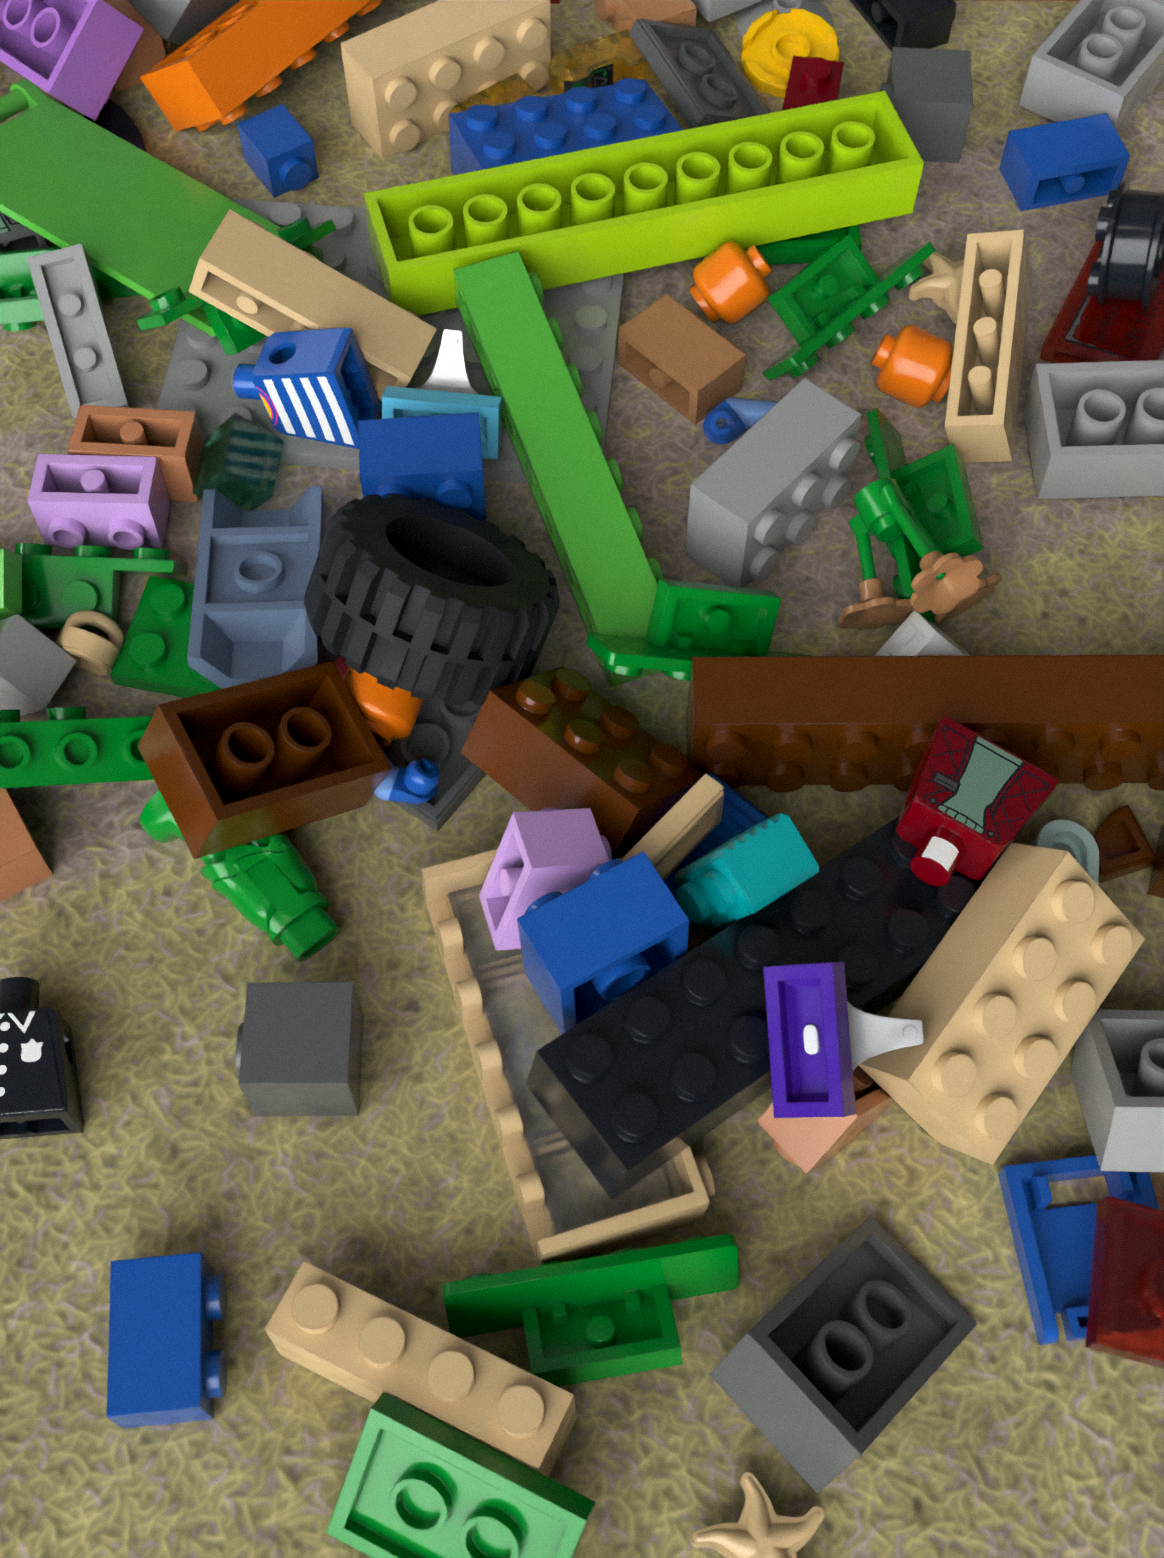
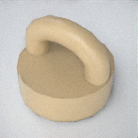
[55,610,124,676]

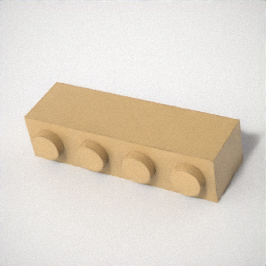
[188,209,437,401]
[944,229,1032,463]
[264,1261,577,1477]

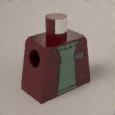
[895,715,1059,886]

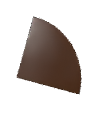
[1093,804,1157,883]

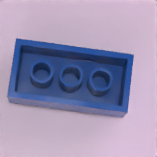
[449,78,683,175]

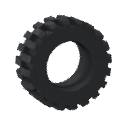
[304,494,560,706]

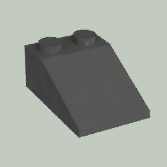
[709,1215,977,1494]

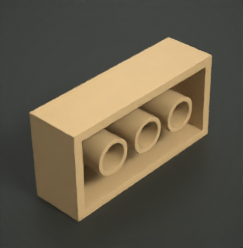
[340,0,552,159]
[859,842,1145,1165]

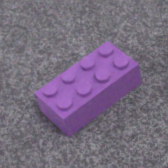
[0,0,144,121]

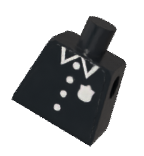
[0,977,84,1139]

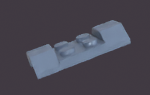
[187,486,323,689]

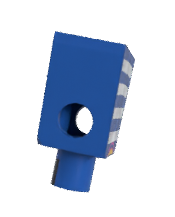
[233,328,381,449]

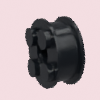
[1087,180,1164,312]

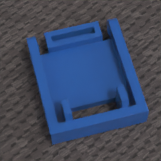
[998,1155,1164,1345]

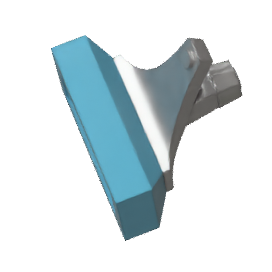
[382,329,502,460]

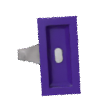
[763,962,924,1118]

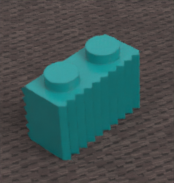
[674,813,819,932]

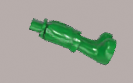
[139,789,341,962]

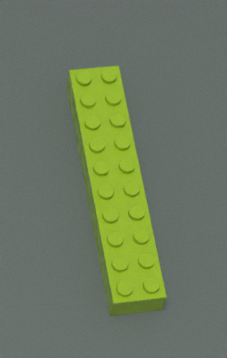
[363,90,924,316]

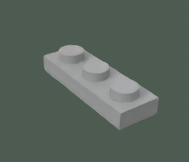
[27,243,131,421]

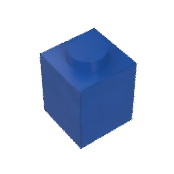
[237,104,319,198]

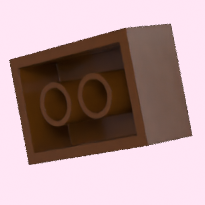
[137,661,391,859]
[460,666,704,860]

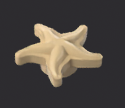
[908,252,964,324]
[691,1472,825,1558]

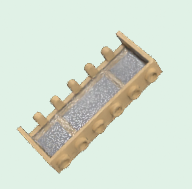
[421,849,715,1267]

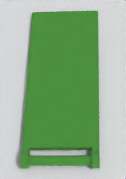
[0,78,323,337]

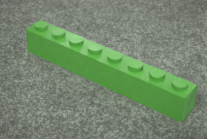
[453,251,663,688]

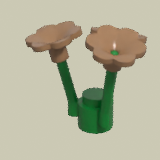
[838,478,1002,630]

